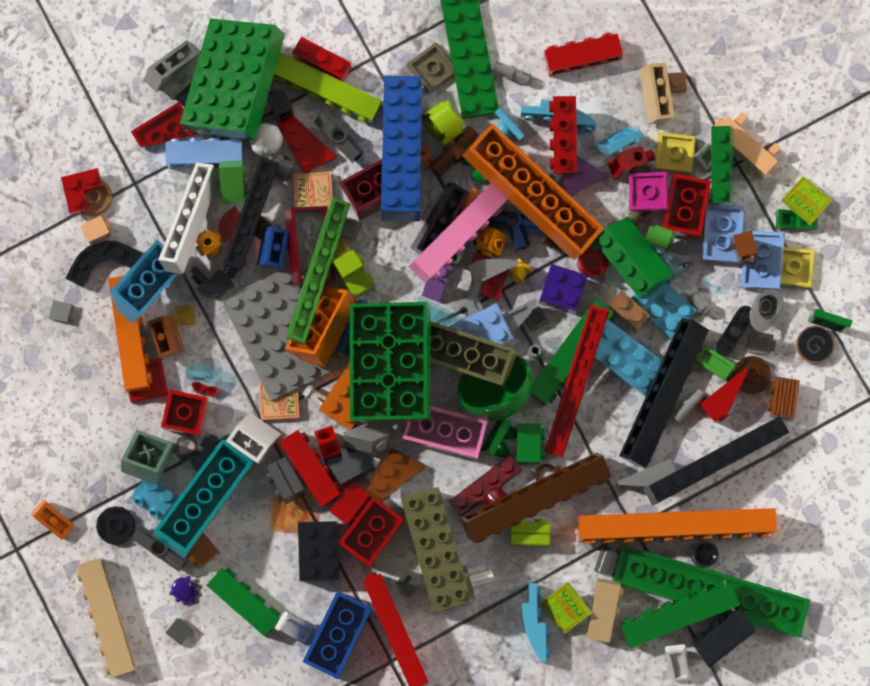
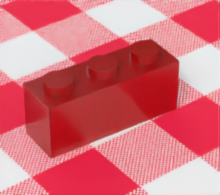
[292,36,352,82]

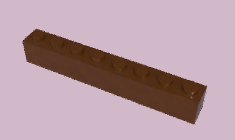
[460,452,611,543]

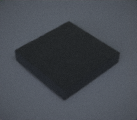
[323,445,375,488]

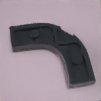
[65,241,143,288]

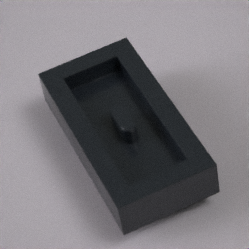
[190,434,218,472]

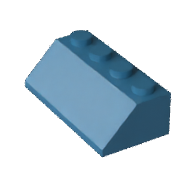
[109,240,178,324]

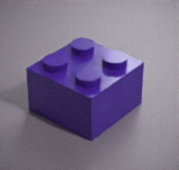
[539,264,588,315]

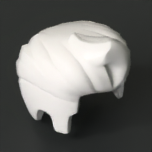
[250,123,283,156]

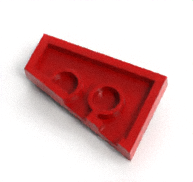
[131,102,199,148]
[277,116,337,174]

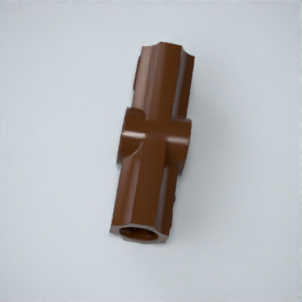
[429,125,479,177]

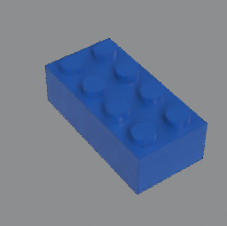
[303,591,373,679]

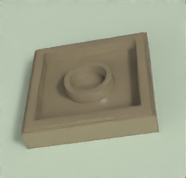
[406,42,454,94]

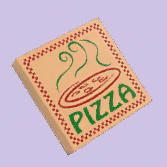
[293,172,333,208]
[259,382,300,421]

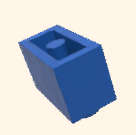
[257,227,289,269]

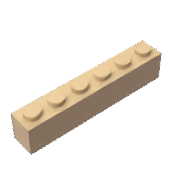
[76,558,137,678]

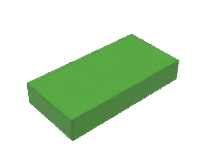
[695,345,737,382]

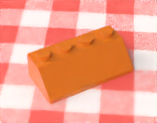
[285,286,358,367]

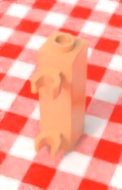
[714,112,781,179]

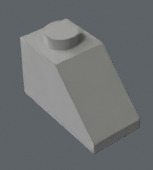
[344,422,389,454]

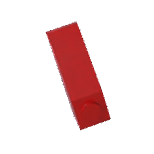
[700,368,748,423]

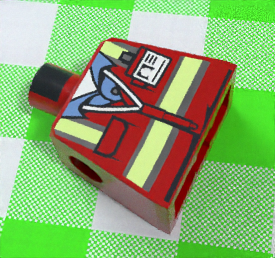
[607,146,655,180]

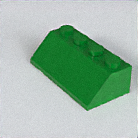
[594,216,675,299]

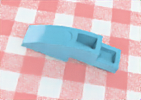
[521,99,597,132]
[521,583,550,662]

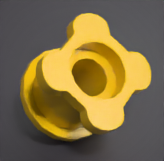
[508,259,533,284]

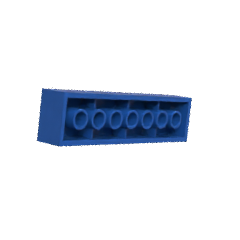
[381,75,422,221]

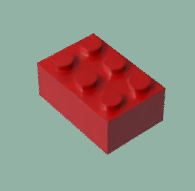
[662,174,711,240]
[338,498,405,567]

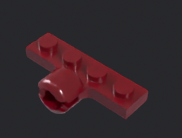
[449,455,522,517]

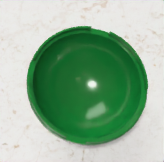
[457,356,533,421]

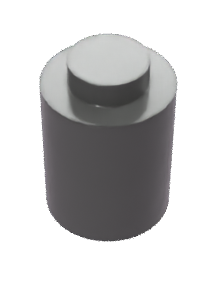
[594,546,619,577]

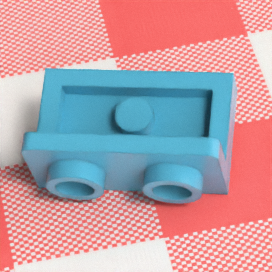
[131,480,179,521]

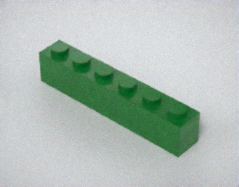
[530,299,615,406]
[621,580,740,648]

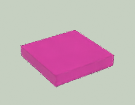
[629,172,668,212]

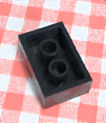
[298,521,340,581]

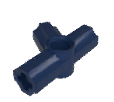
[487,211,541,252]

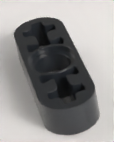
[716,306,751,356]

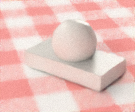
[275,611,314,644]
[665,644,692,681]

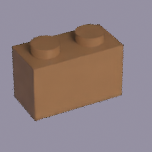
[608,290,650,333]

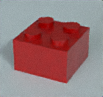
[161,389,209,437]

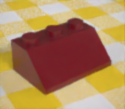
[339,159,382,221]

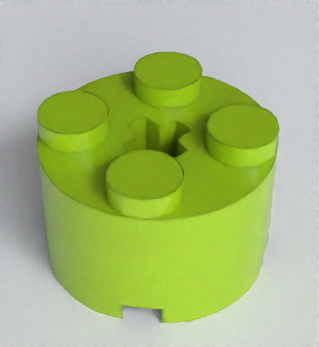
[422,100,465,146]

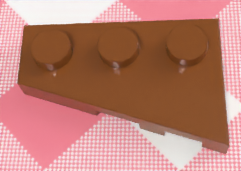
[365,448,425,502]

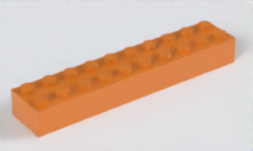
[577,508,777,545]

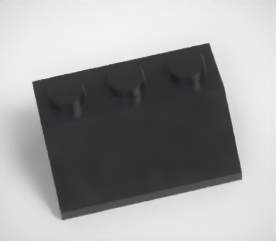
[693,606,756,668]

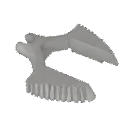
[453,258,537,332]

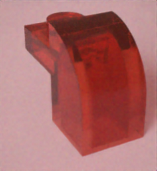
[218,206,241,243]

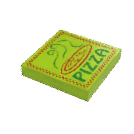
[781,176,832,225]
[541,582,592,634]

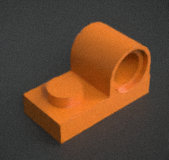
[31,499,74,540]

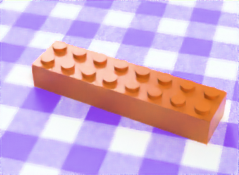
[462,123,604,260]

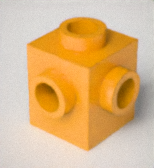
[475,227,507,258]
[195,230,224,260]

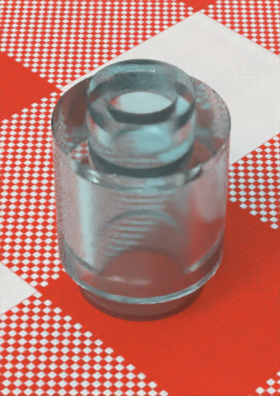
[186,362,215,383]

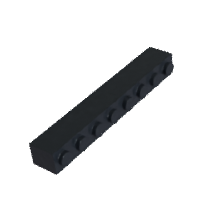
[619,318,709,468]
[643,416,790,506]

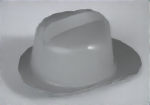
[749,289,784,332]

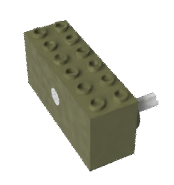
[401,487,495,614]

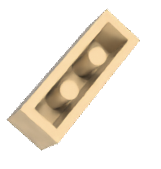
[639,63,675,125]
[586,578,624,643]

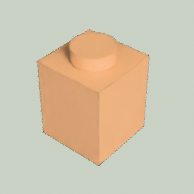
[81,216,112,245]

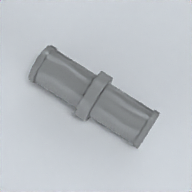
[492,60,531,85]
[671,389,707,424]

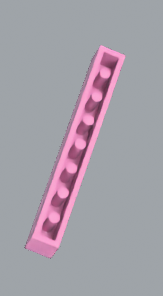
[408,183,511,283]

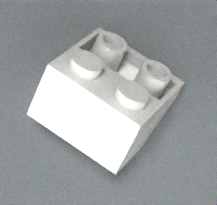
[226,413,281,466]

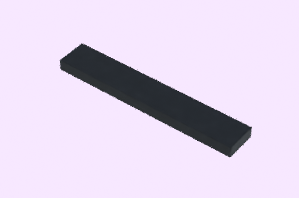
[223,157,279,271]

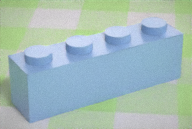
[166,138,243,168]

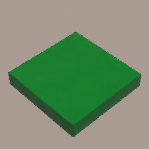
[808,309,853,333]

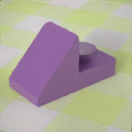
[422,265,453,303]

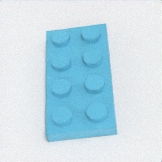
[595,319,662,395]

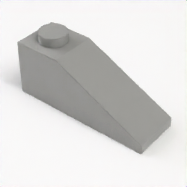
[143,40,200,93]
[616,458,676,488]

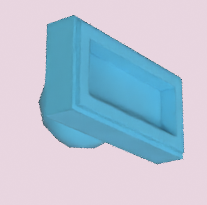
[495,108,527,142]

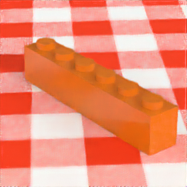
[108,276,153,393]

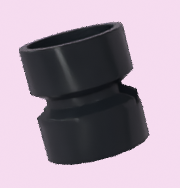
[690,541,719,568]

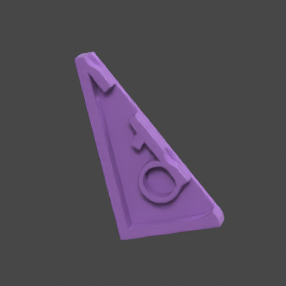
[557,156,607,197]

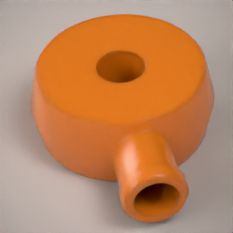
[421,145,432,169]

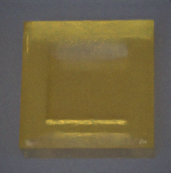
[175,305,196,326]

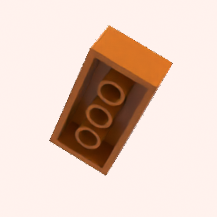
[318,362,358,431]

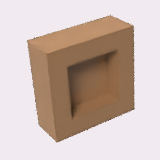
[668,72,687,93]

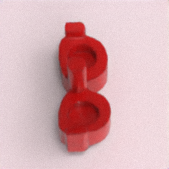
[191,382,220,397]

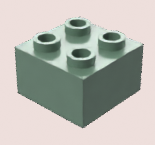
[121,430,173,485]

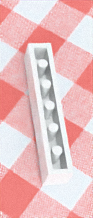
[159,162,220,274]

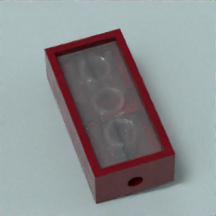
[284,206,335,287]

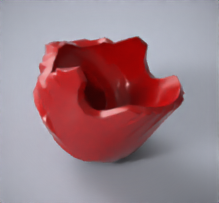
[577,248,609,278]

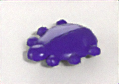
[169,576,199,605]

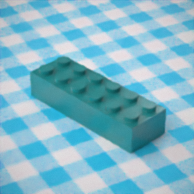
[152,439,254,559]

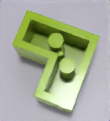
[333,249,375,299]

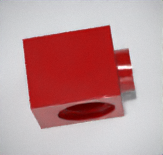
[314,426,341,460]

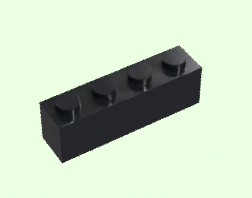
[411,182,470,254]

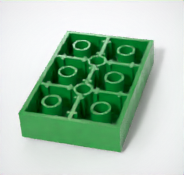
[180,18,285,140]
[350,302,431,423]

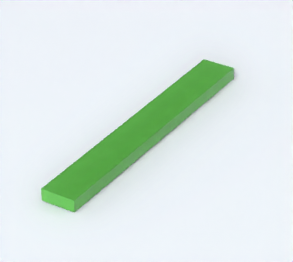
[286,197,351,345]

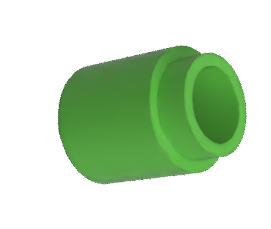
[645,225,675,249]

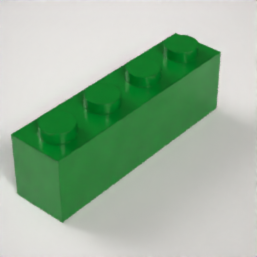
[711,126,733,203]
[206,568,280,637]

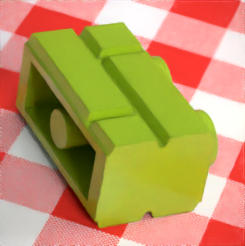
[510,518,550,547]

